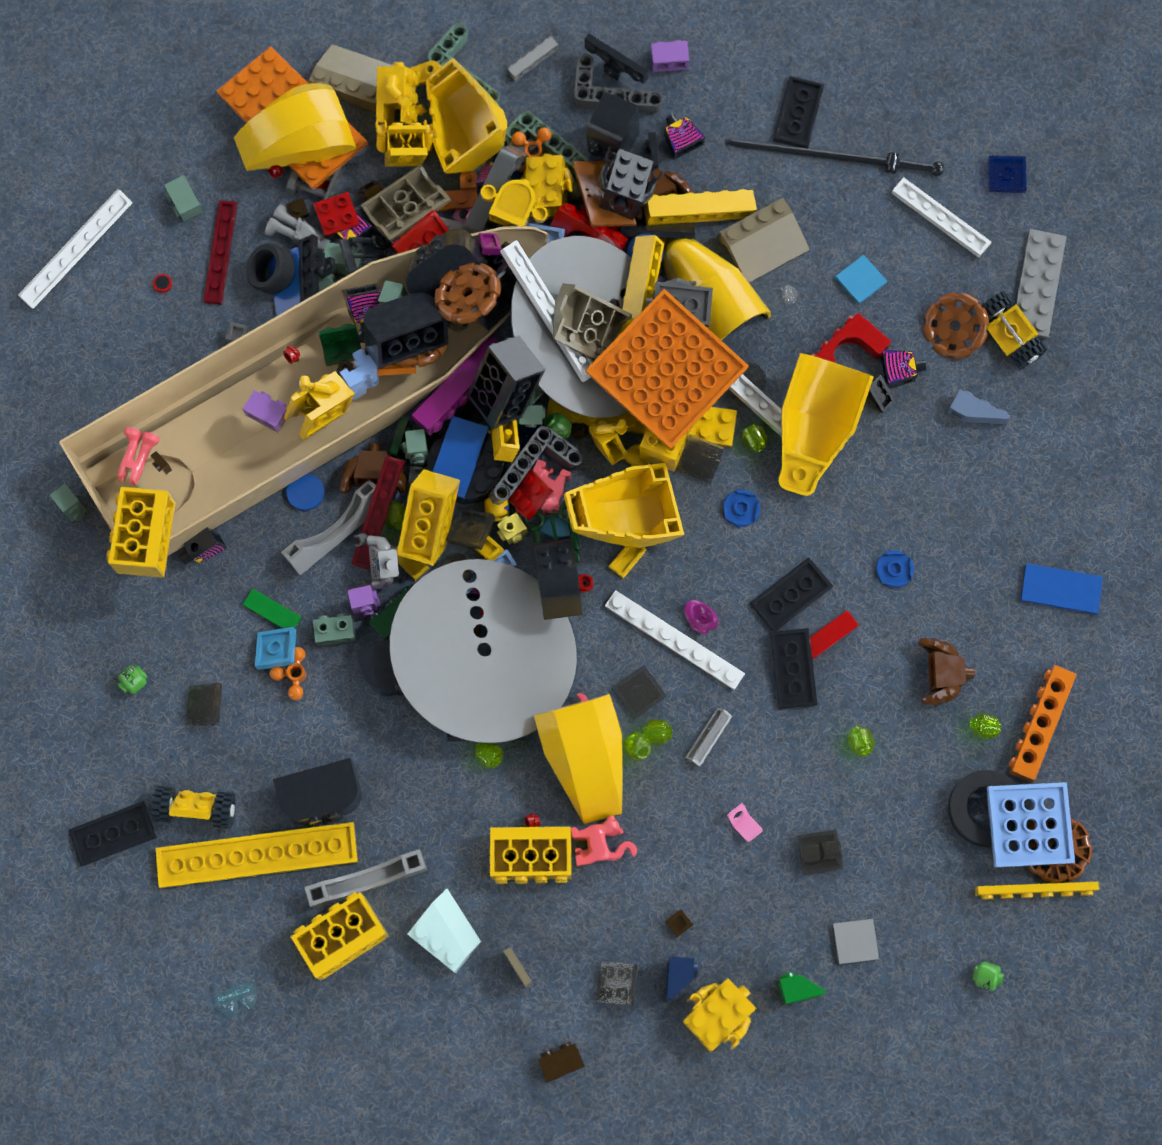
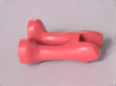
[117,427,160,485]

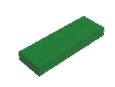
[243,589,302,629]

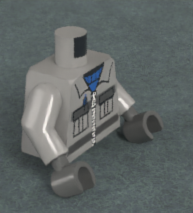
[354,533,399,590]

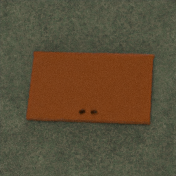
[573,161,637,227]

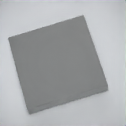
[833,919,879,964]

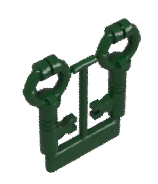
[522,501,581,563]

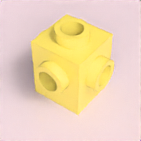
[497,513,528,545]

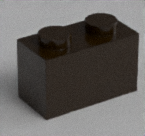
[538,1041,585,1083]

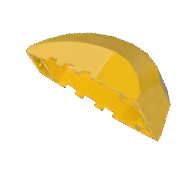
[425,58,507,174]
[234,83,356,171]
[564,463,684,548]
[533,694,622,824]

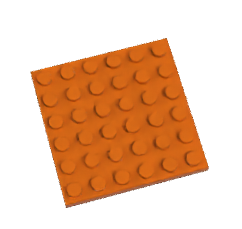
[585,289,749,450]

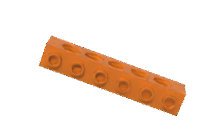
[1008,665,1077,783]

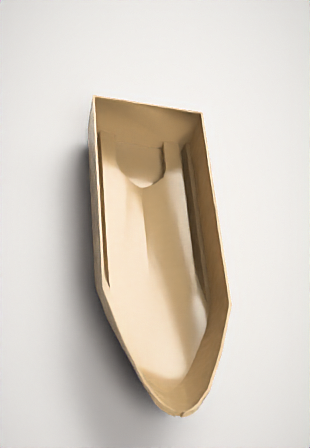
[59,226,553,555]

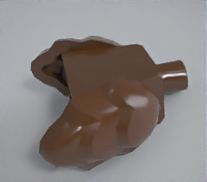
[635,169,694,221]
[339,443,407,495]
[918,638,975,706]

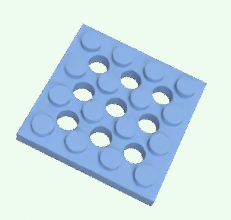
[987,782,1075,867]

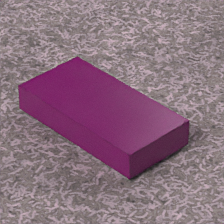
[478,233,502,255]

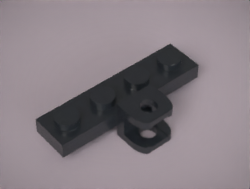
[585,33,649,84]
[299,234,335,303]

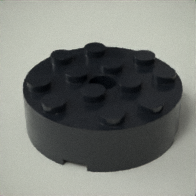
[428,431,505,504]

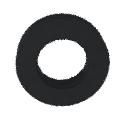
[948,770,1026,847]

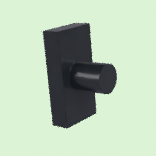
[868,373,896,413]

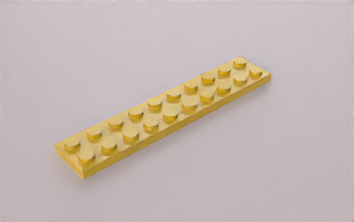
[546,398,737,447]
[156,822,358,888]

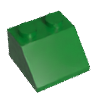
[777,972,826,1005]

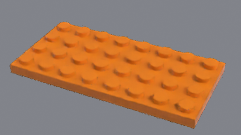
[216,46,368,190]

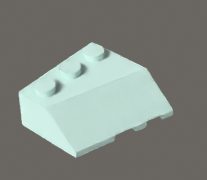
[408,889,481,973]

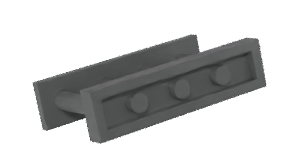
[286,162,347,200]

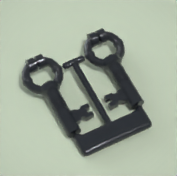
[338,231,390,274]

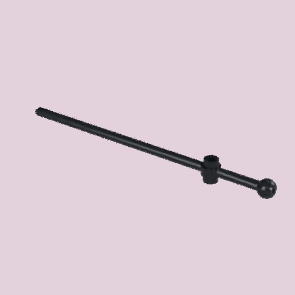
[727,139,944,176]

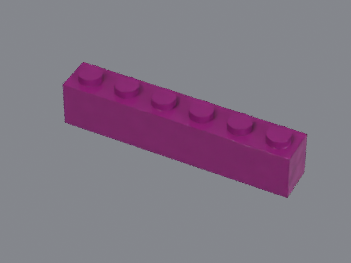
[412,336,499,436]

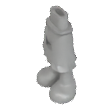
[265,204,331,252]

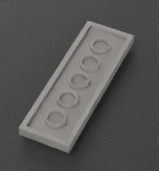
[1016,229,1067,339]

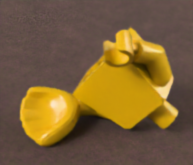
[589,419,650,466]

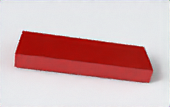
[810,610,859,659]

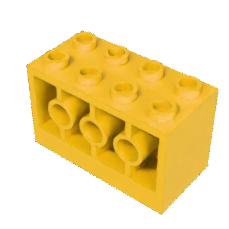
[639,426,694,472]
[397,470,460,566]
[107,487,175,578]
[490,827,571,884]
[291,892,389,981]

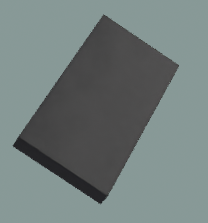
[773,76,825,148]
[621,216,695,239]
[750,558,833,632]
[770,628,818,709]
[69,801,157,867]

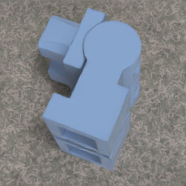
[340,349,379,401]

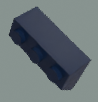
[665,956,698,1002]

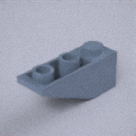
[947,389,1010,424]

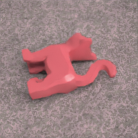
[516,459,572,516]
[571,816,637,866]

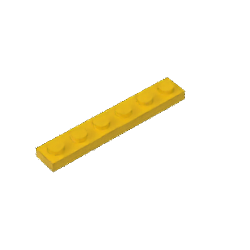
[975,882,1099,900]

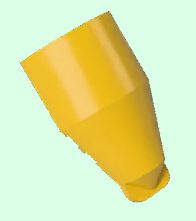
[660,238,771,341]
[778,353,874,496]

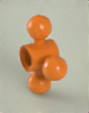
[511,128,551,173]
[269,647,306,700]

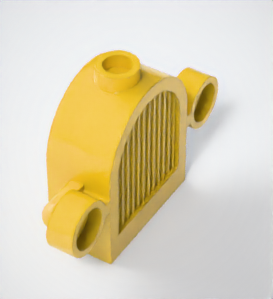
[481,178,547,227]

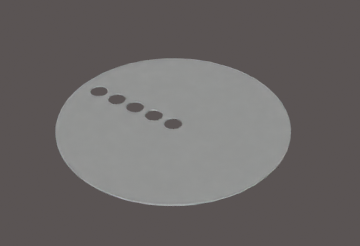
[511,236,632,418]
[390,559,577,743]

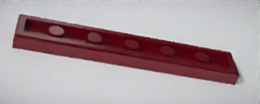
[203,200,238,305]
[351,455,405,570]

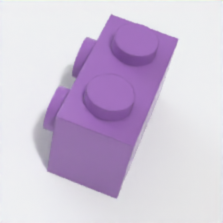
[651,40,689,72]
[243,390,287,433]
[348,585,381,618]

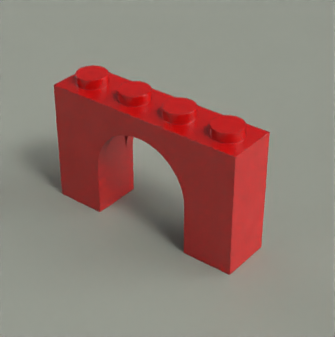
[550,203,628,251]
[811,313,892,363]

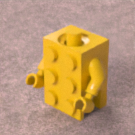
[376,62,427,127]
[376,120,436,167]
[521,154,574,220]
[284,371,355,440]
[683,978,756,1052]

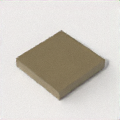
[504,947,532,988]

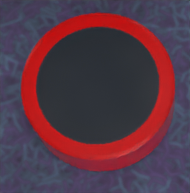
[153,274,172,293]

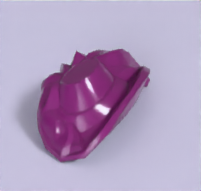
[684,600,719,636]

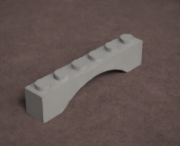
[281,480,376,575]
[304,849,427,909]

